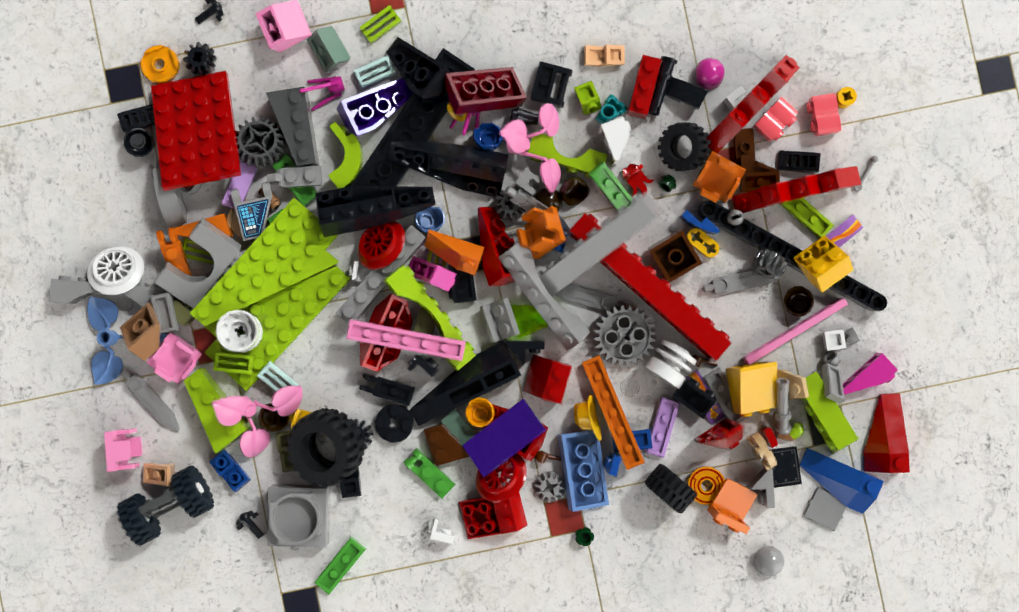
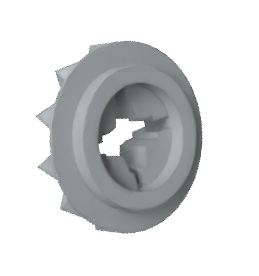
[535,471,565,503]

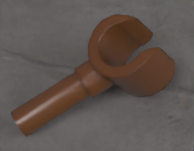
[692,355,718,368]
[535,450,562,464]

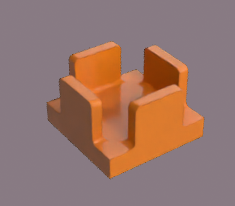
[692,151,746,203]
[516,206,566,259]

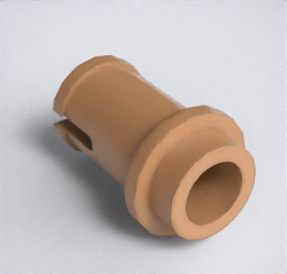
[258,188,281,210]

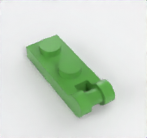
[272,153,318,206]
[403,448,455,499]

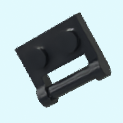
[530,61,573,108]

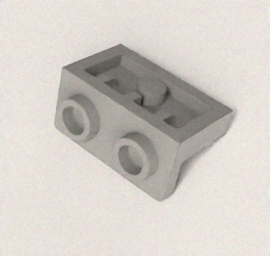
[480,297,520,343]

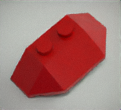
[360,293,413,372]

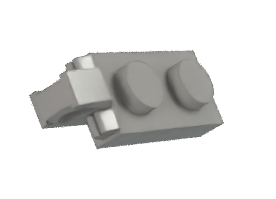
[267,166,322,188]

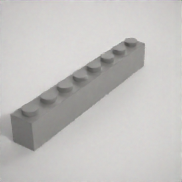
[537,192,663,297]

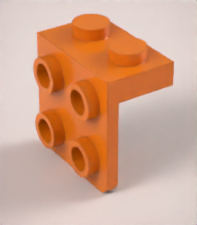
[707,478,757,535]

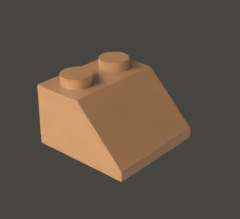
[120,302,160,361]

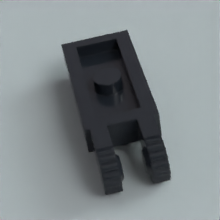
[359,373,415,406]

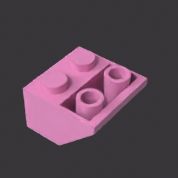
[256,0,312,53]

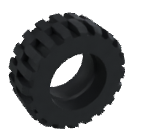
[286,408,365,487]

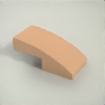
[584,45,625,66]

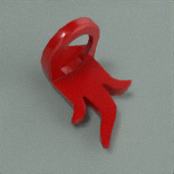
[623,164,654,196]

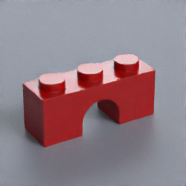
[627,55,662,119]

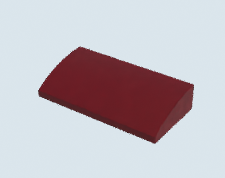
[445,67,527,115]

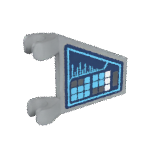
[231,182,272,241]

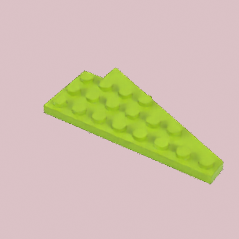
[190,198,339,326]
[204,266,351,391]

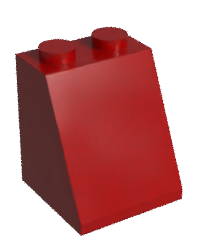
[523,354,572,404]

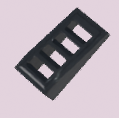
[117,104,155,133]
[777,151,821,174]

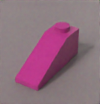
[409,256,456,292]
[843,353,898,395]

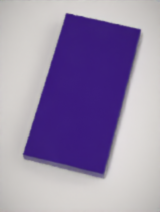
[462,399,546,477]

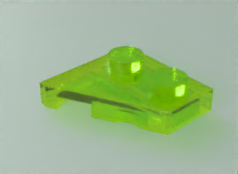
[510,304,549,339]

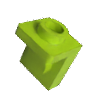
[574,81,601,115]

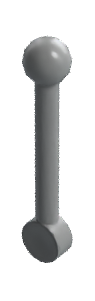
[854,155,878,191]

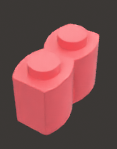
[807,93,841,137]
[753,97,798,142]

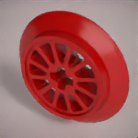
[357,221,405,270]
[475,453,527,502]

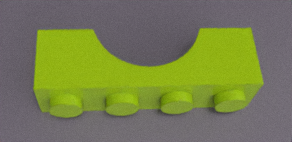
[528,131,608,180]

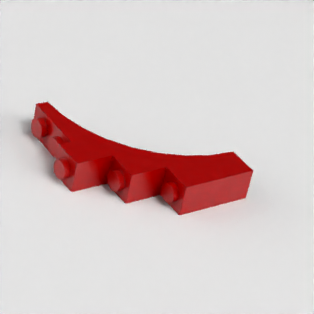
[706,55,800,153]
[732,166,862,215]

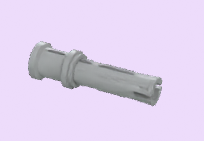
[774,378,791,435]

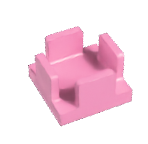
[146,331,202,384]
[104,428,143,472]

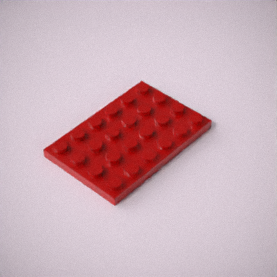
[151,71,241,191]

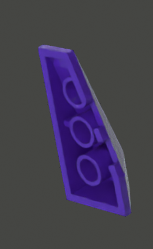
[337,78,413,137]

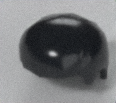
[123,128,154,157]

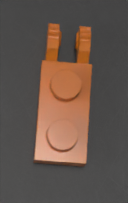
[156,228,192,276]

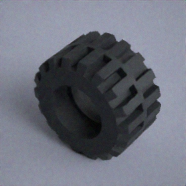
[658,122,711,171]
[644,464,697,514]

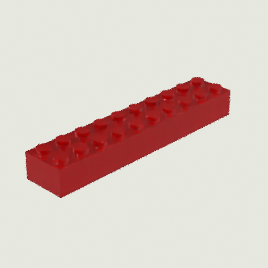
[567,213,732,361]

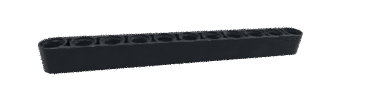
[698,200,887,311]

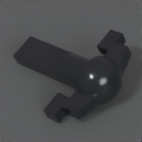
[195,0,224,25]
[236,510,264,539]

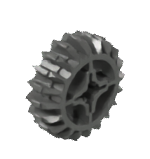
[235,116,285,169]

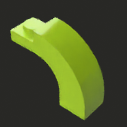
[328,122,363,189]

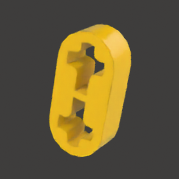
[686,228,719,258]

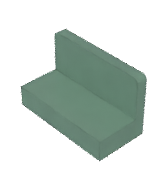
[307,26,351,73]

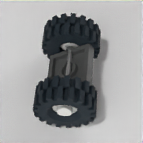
[117,465,214,546]

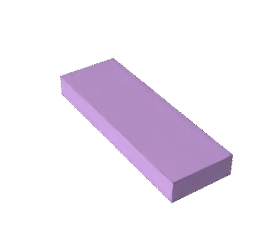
[222,157,258,209]
[645,397,680,458]

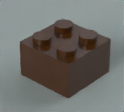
[647,229,702,283]

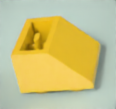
[794,235,853,293]

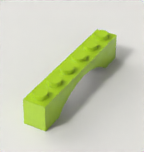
[383,265,476,370]

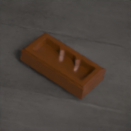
[733,128,755,166]

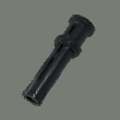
[648,56,678,116]

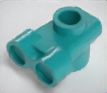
[595,94,628,124]

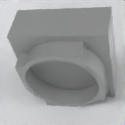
[267,484,330,547]

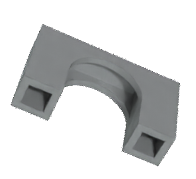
[154,218,241,309]

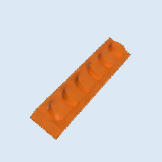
[582,355,645,470]

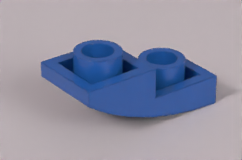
[209,449,251,492]

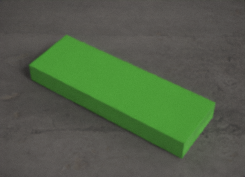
[588,161,632,211]
[314,537,366,595]

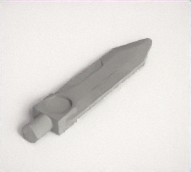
[505,186,570,232]
[703,270,782,294]
[556,284,626,311]
[121,369,180,432]

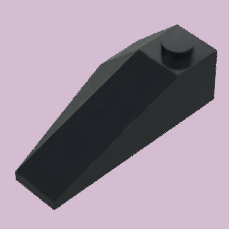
[386,37,452,99]

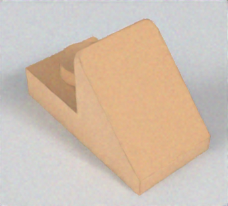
[143,463,175,486]

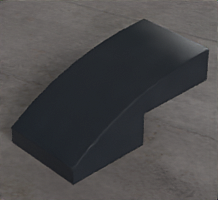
[665,77,708,110]
[340,466,362,498]

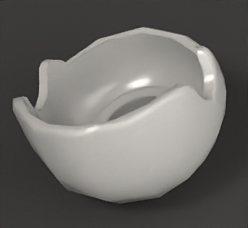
[754,546,784,576]

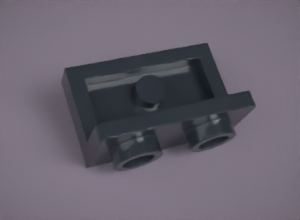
[447,265,477,304]
[407,354,440,377]
[671,377,718,419]

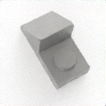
[747,468,775,508]

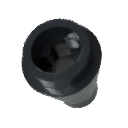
[510,107,539,125]

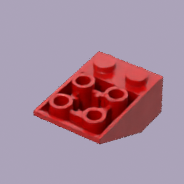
[459,492,527,539]

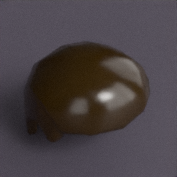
[560,177,590,206]
[533,188,562,212]
[784,286,814,316]
[258,403,290,432]

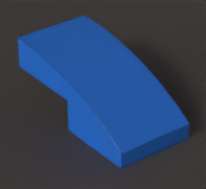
[679,210,720,235]

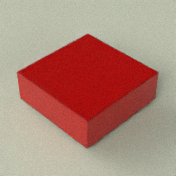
[760,426,778,448]

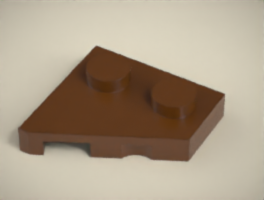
[739,155,780,192]
[424,423,470,466]

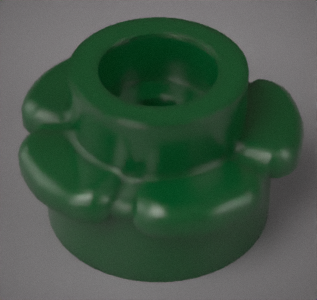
[658,175,677,192]
[575,527,594,546]

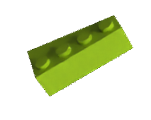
[184,368,251,454]
[800,371,859,454]

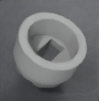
[727,210,744,226]
[844,328,860,344]
[823,350,841,367]

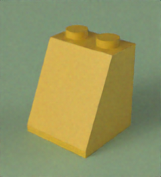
[725,362,777,417]

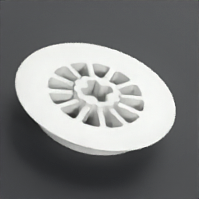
[87,246,144,295]

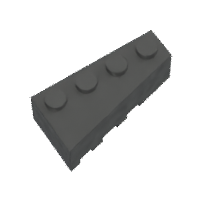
[266,87,319,167]

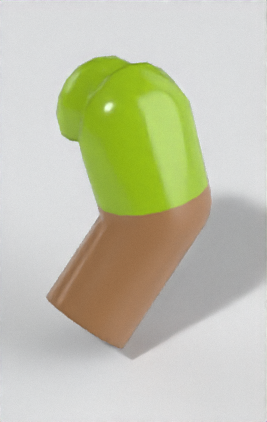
[776,422,804,441]

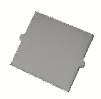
[804,487,846,531]

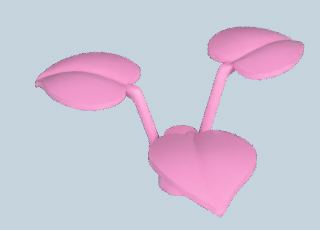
[499,104,561,194]
[212,385,302,458]

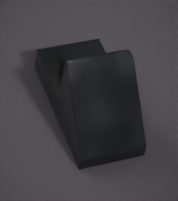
[506,341,545,364]

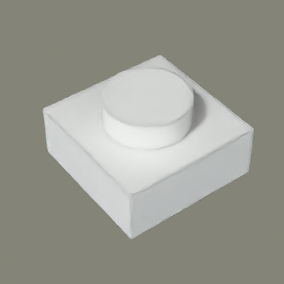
[823,329,846,351]

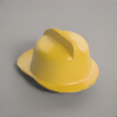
[574,395,602,441]

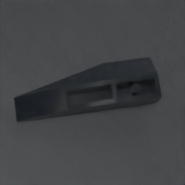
[389,141,509,197]
[315,186,436,237]
[410,341,521,426]

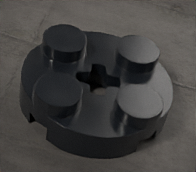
[375,404,414,443]

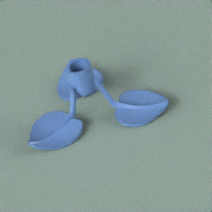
[87,297,169,385]

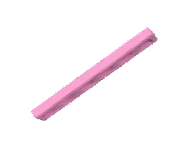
[742,298,848,365]
[346,319,466,361]

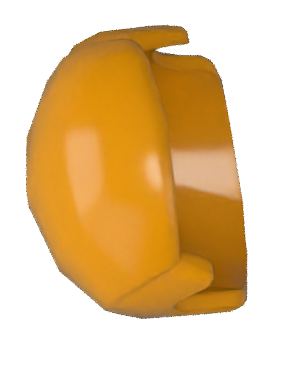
[465,397,495,428]

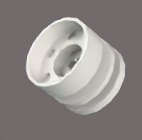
[216,310,263,352]
[645,339,697,389]

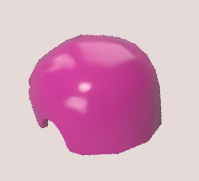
[696,58,725,90]

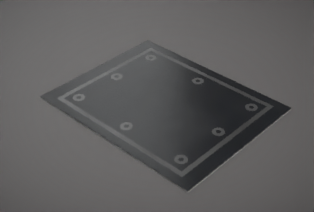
[769,446,802,488]

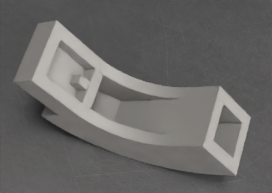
[153,160,187,227]

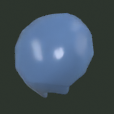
[414,206,445,234]

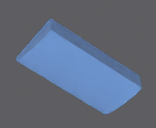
[557,430,609,512]

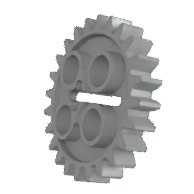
[594,304,656,367]

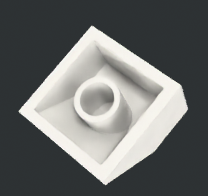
[598,116,631,166]

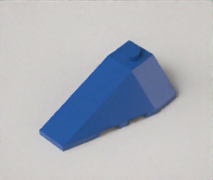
[799,448,884,514]

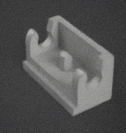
[515,167,540,197]

